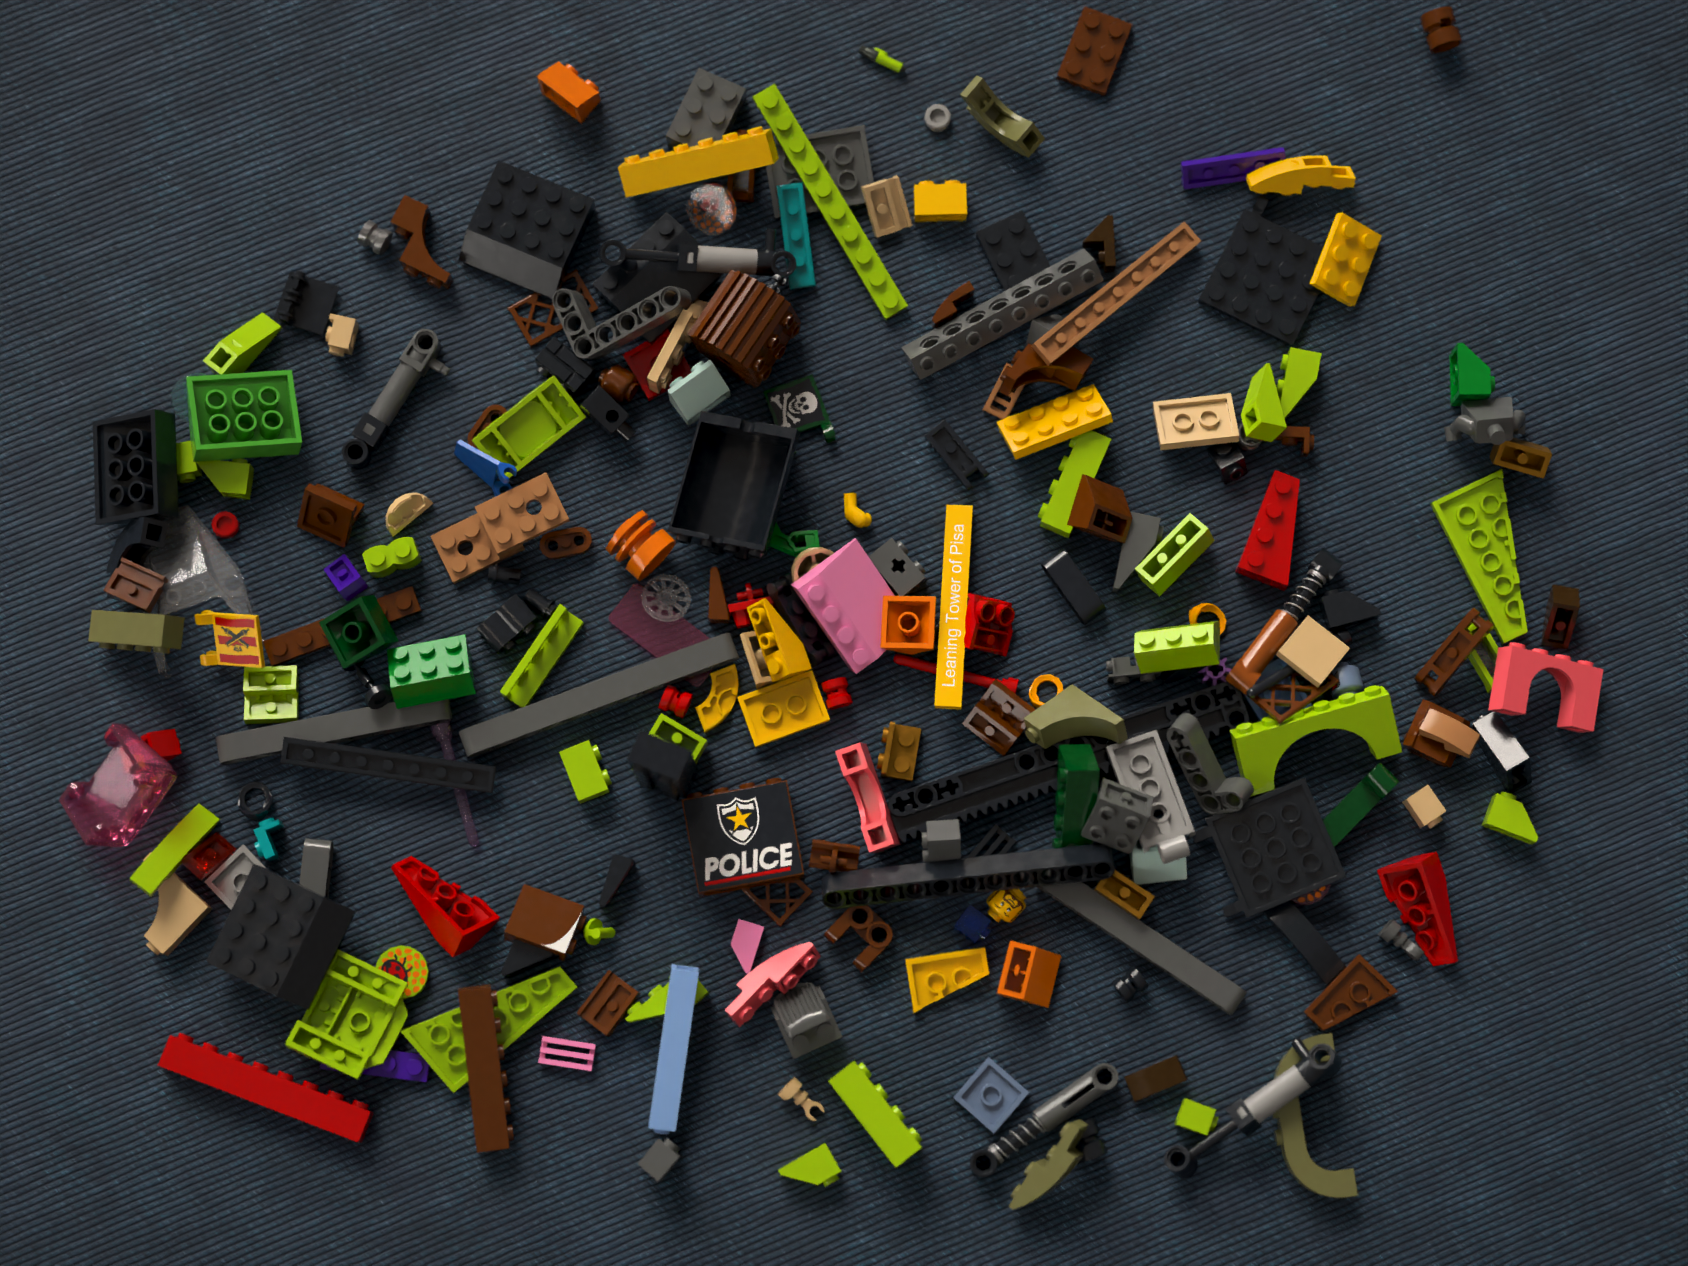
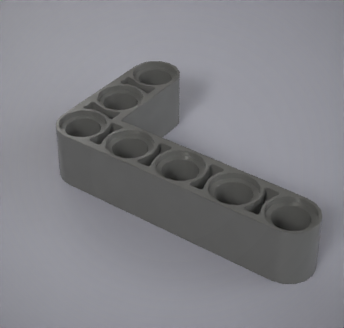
[552,286,692,360]

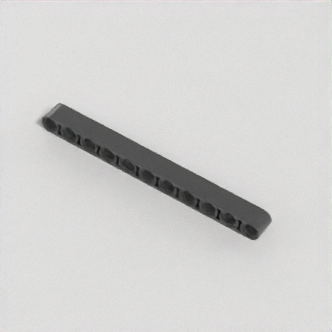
[459,633,739,758]

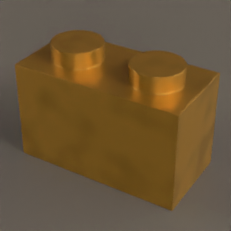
[1489,437,1552,479]
[1094,870,1155,920]

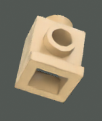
[326,313,359,357]

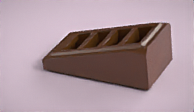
[708,567,730,624]

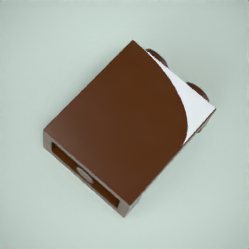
[504,884,587,961]

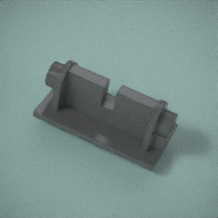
[1106,656,1162,685]

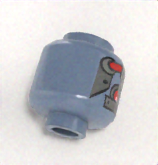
[1327,662,1364,699]

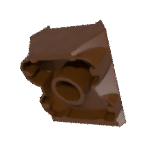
[1403,699,1470,768]

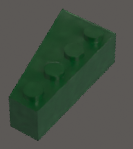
[1052,744,1100,849]

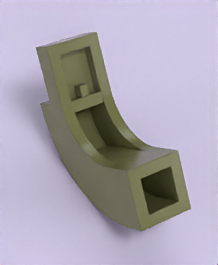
[960,75,1045,158]

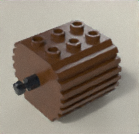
[688,270,802,388]

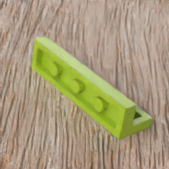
[500,604,584,708]

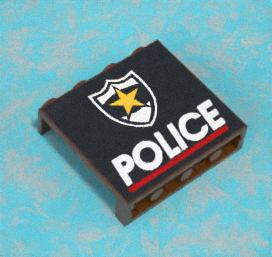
[682,778,805,897]

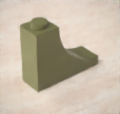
[1024,684,1128,749]

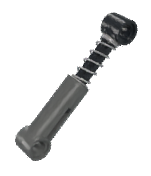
[969,1063,1118,1177]

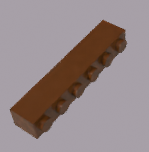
[458,984,514,1153]

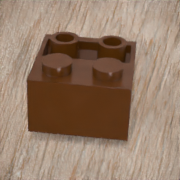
[1067,474,1132,543]

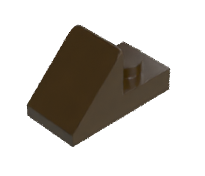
[1082,215,1116,273]

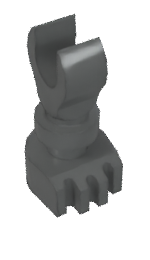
[1378,919,1424,961]

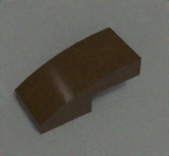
[1124,1055,1188,1102]

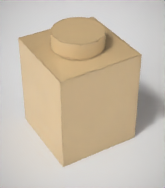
[1402,785,1446,828]

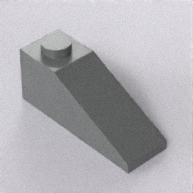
[1112,511,1164,593]

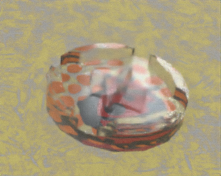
[686,183,737,235]

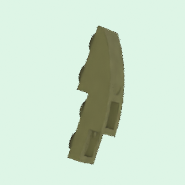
[1009,1119,1088,1210]

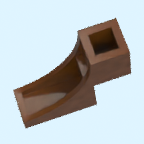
[390,195,453,289]
[999,343,1093,396]

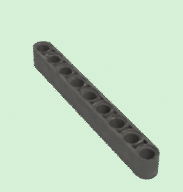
[215,699,453,765]
[1037,882,1247,1016]

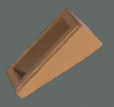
[983,363,1025,420]

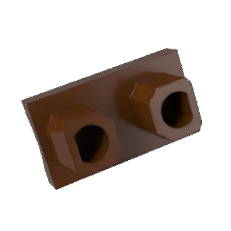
[809,839,860,873]

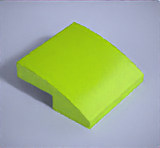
[243,665,299,724]

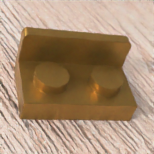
[877,721,921,782]

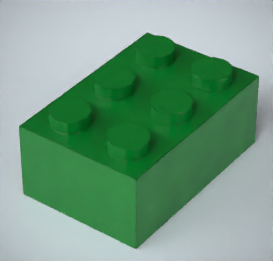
[387,634,476,709]

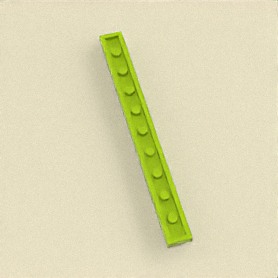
[752,84,908,320]

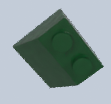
[319,595,399,669]

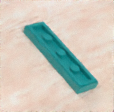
[777,182,816,290]

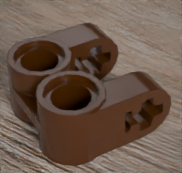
[823,905,893,973]

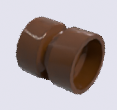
[1420,6,1463,53]

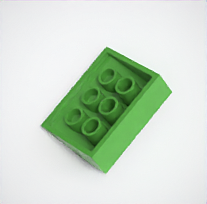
[186,370,302,462]

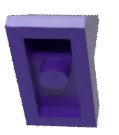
[323,554,368,601]

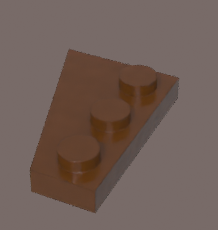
[1303,954,1398,1031]

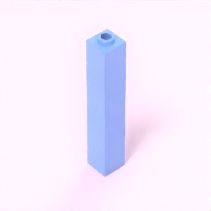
[649,964,699,1134]

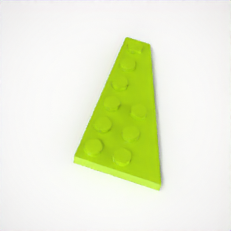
[1430,469,1528,645]
[401,966,577,1093]

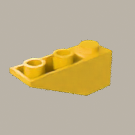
[746,598,812,682]

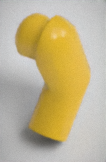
[844,493,872,528]

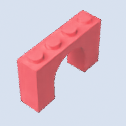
[1488,643,1603,733]

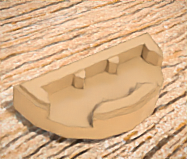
[386,492,434,536]

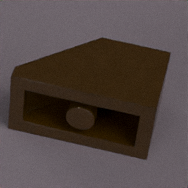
[1541,584,1580,649]

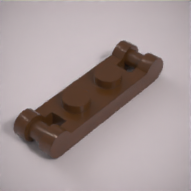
[1414,608,1495,697]

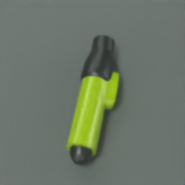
[858,45,906,73]

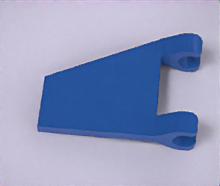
[454,440,517,497]

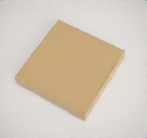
[1276,616,1350,688]

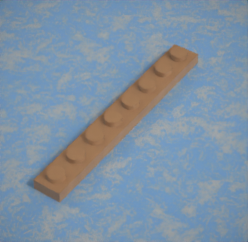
[1031,221,1201,366]

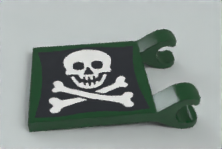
[763,374,836,454]

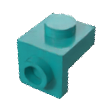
[254,818,284,862]

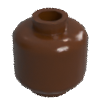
[598,365,639,404]

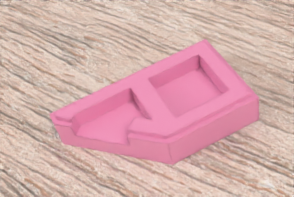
[731,919,764,974]

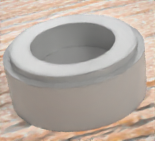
[925,104,951,132]

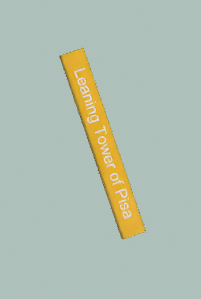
[935,505,973,710]

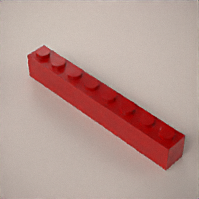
[158,1032,374,1143]

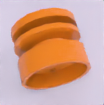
[605,510,676,581]

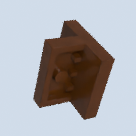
[297,483,365,548]

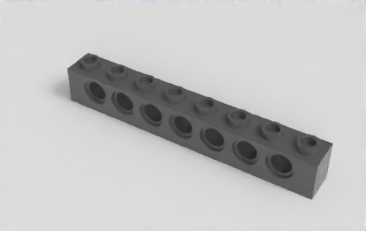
[901,248,1104,380]

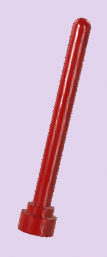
[893,654,1019,694]

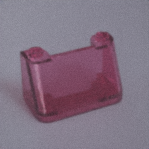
[59,723,177,847]

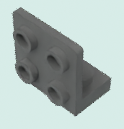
[1081,778,1153,854]

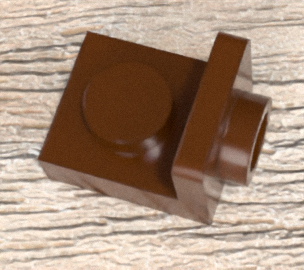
[1275,426,1314,457]

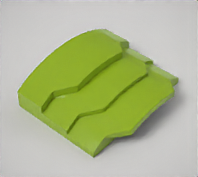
[285,949,408,1080]

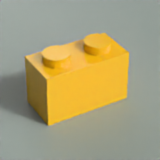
[914,180,967,222]

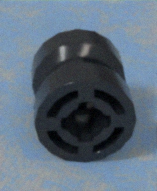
[1111,966,1149,1003]

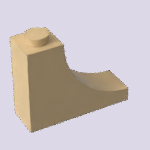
[143,852,212,956]

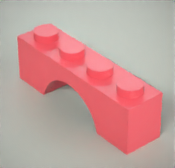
[835,742,900,853]

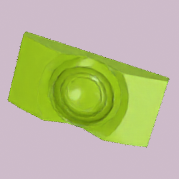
[471,375,586,478]

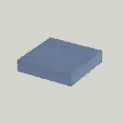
[953,1057,1029,1134]

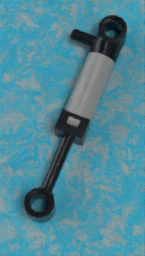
[598,229,796,277]
[1164,1038,1342,1178]

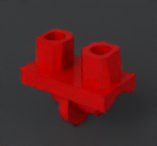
[728,583,776,628]

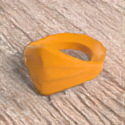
[1188,603,1226,635]
[1029,674,1063,709]

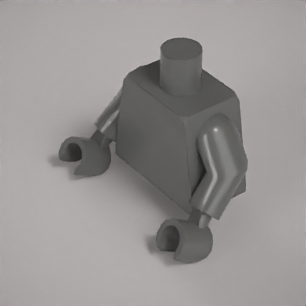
[1444,397,1526,445]

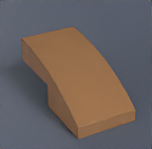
[1419,709,1480,758]

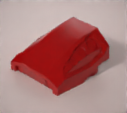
[964,593,1015,656]

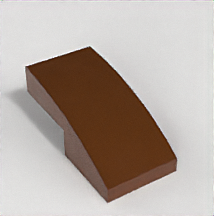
[932,281,975,329]

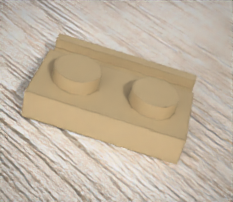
[861,175,912,238]

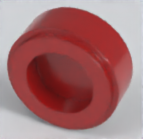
[212,511,239,539]

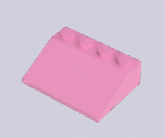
[791,538,895,674]

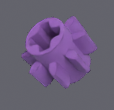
[1198,658,1231,686]

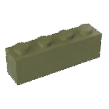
[88,610,185,654]

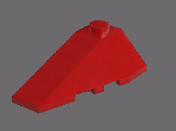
[1377,852,1458,966]
[391,856,500,957]

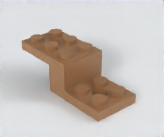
[431,473,570,584]

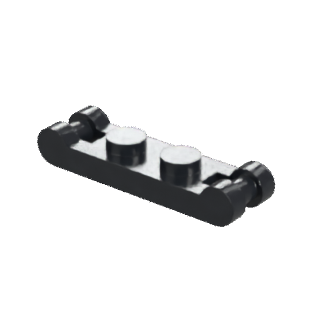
[766,573,834,667]

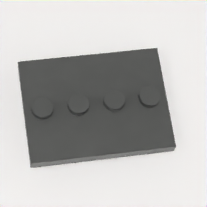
[766,125,874,220]

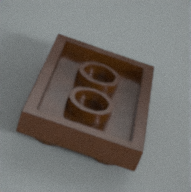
[1056,6,1132,96]

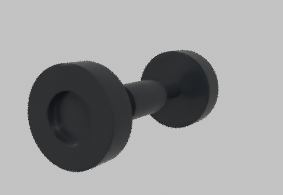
[339,660,392,709]

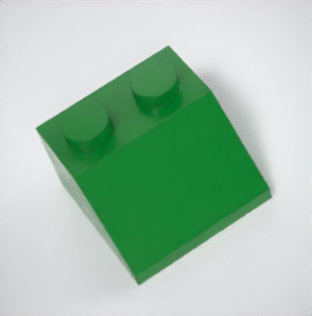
[1449,343,1495,406]

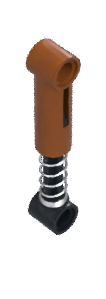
[1224,547,1344,695]

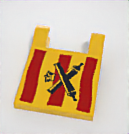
[194,610,265,668]

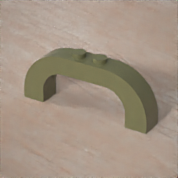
[1272,1033,1358,1198]

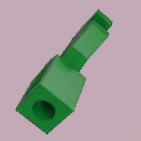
[769,523,820,558]

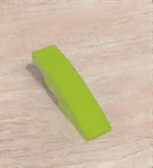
[129,804,220,897]

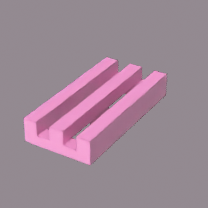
[538,1036,596,1071]

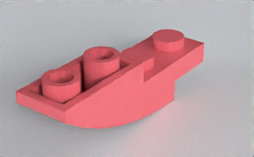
[725,942,821,1027]

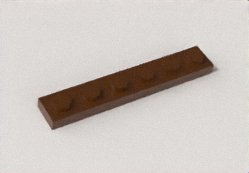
[263,586,422,666]

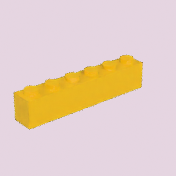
[618,126,779,197]

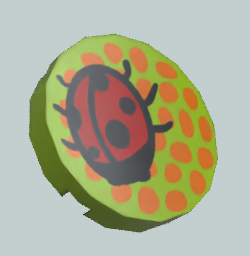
[376,945,429,1000]

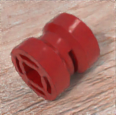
[821,677,853,710]
[658,684,693,719]

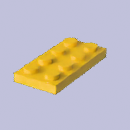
[997,384,1113,460]

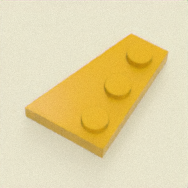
[905,947,989,1013]

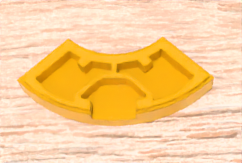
[695,664,739,733]

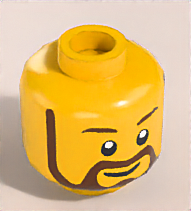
[986,889,1026,923]

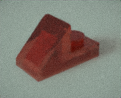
[181,832,236,880]

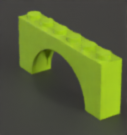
[1229,685,1402,796]

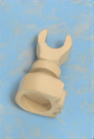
[778,1077,824,1121]

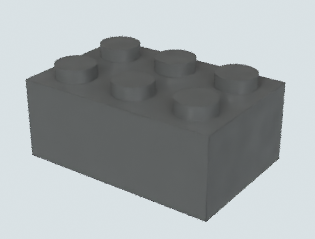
[666,68,747,147]

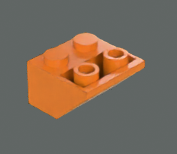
[996,940,1061,1008]

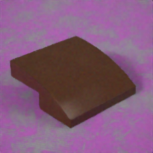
[962,679,1036,756]

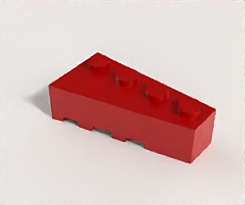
[1235,470,1300,591]

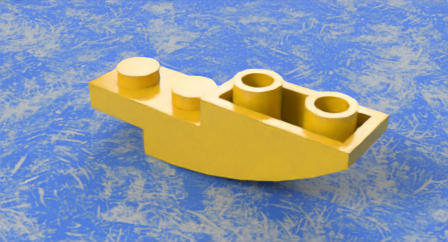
[1246,156,1356,196]

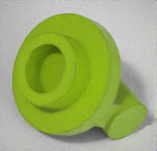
[583,918,615,945]

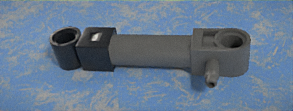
[342,329,450,469]

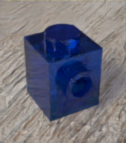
[953,905,992,944]

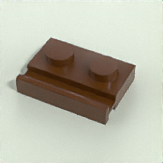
[103,557,169,613]
[577,970,641,1037]

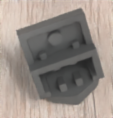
[770,982,843,1059]

